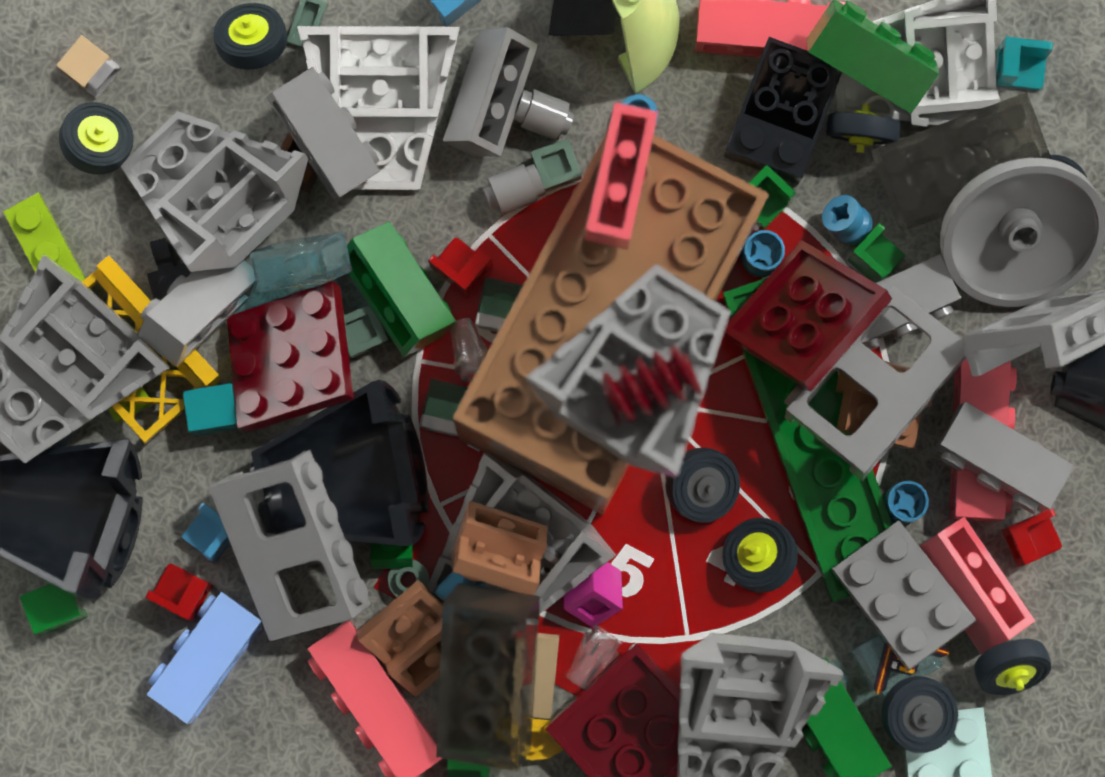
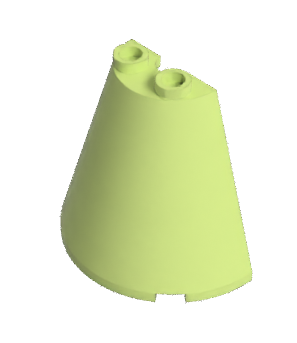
[612,0,680,94]

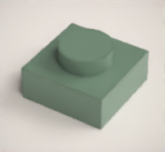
[531,139,582,192]
[344,305,389,359]

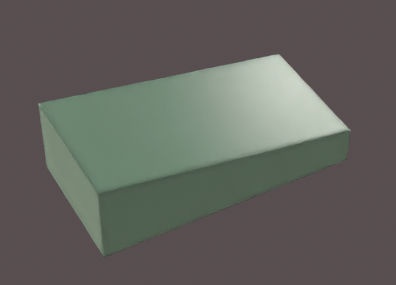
[287,0,328,47]

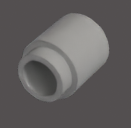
[513,89,574,140]
[483,164,546,215]

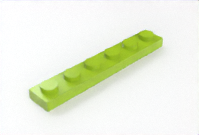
[3,192,154,424]

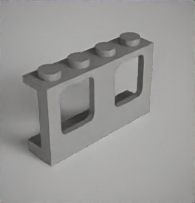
[784,285,966,481]
[963,289,1105,377]
[208,450,371,641]

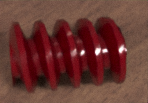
[602,345,703,427]

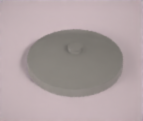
[940,158,1105,307]

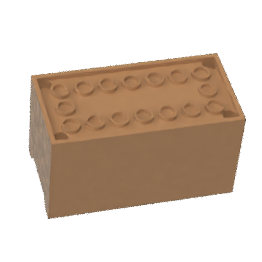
[453,128,769,515]

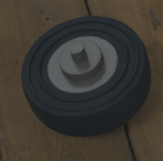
[665,448,740,522]
[881,676,958,753]

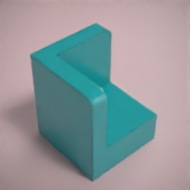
[996,36,1053,90]
[183,383,237,436]

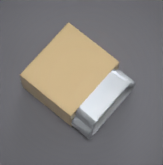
[56,35,122,99]

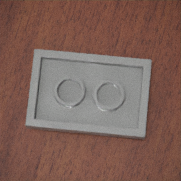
[832,521,977,671]

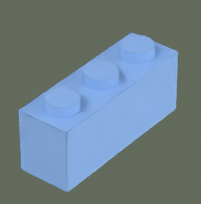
[147,592,263,724]

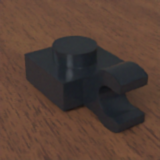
[147,238,190,301]

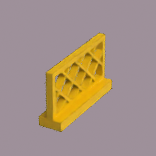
[82,255,220,444]

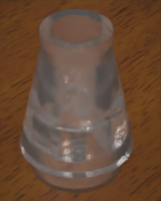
[449,318,489,382]
[566,625,622,689]

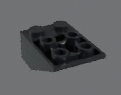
[724,37,842,185]

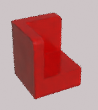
[428,238,493,298]
[1001,508,1062,567]
[145,564,213,621]

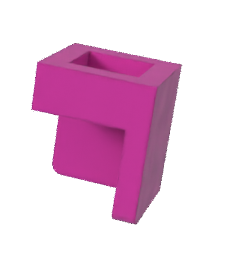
[564,562,623,628]

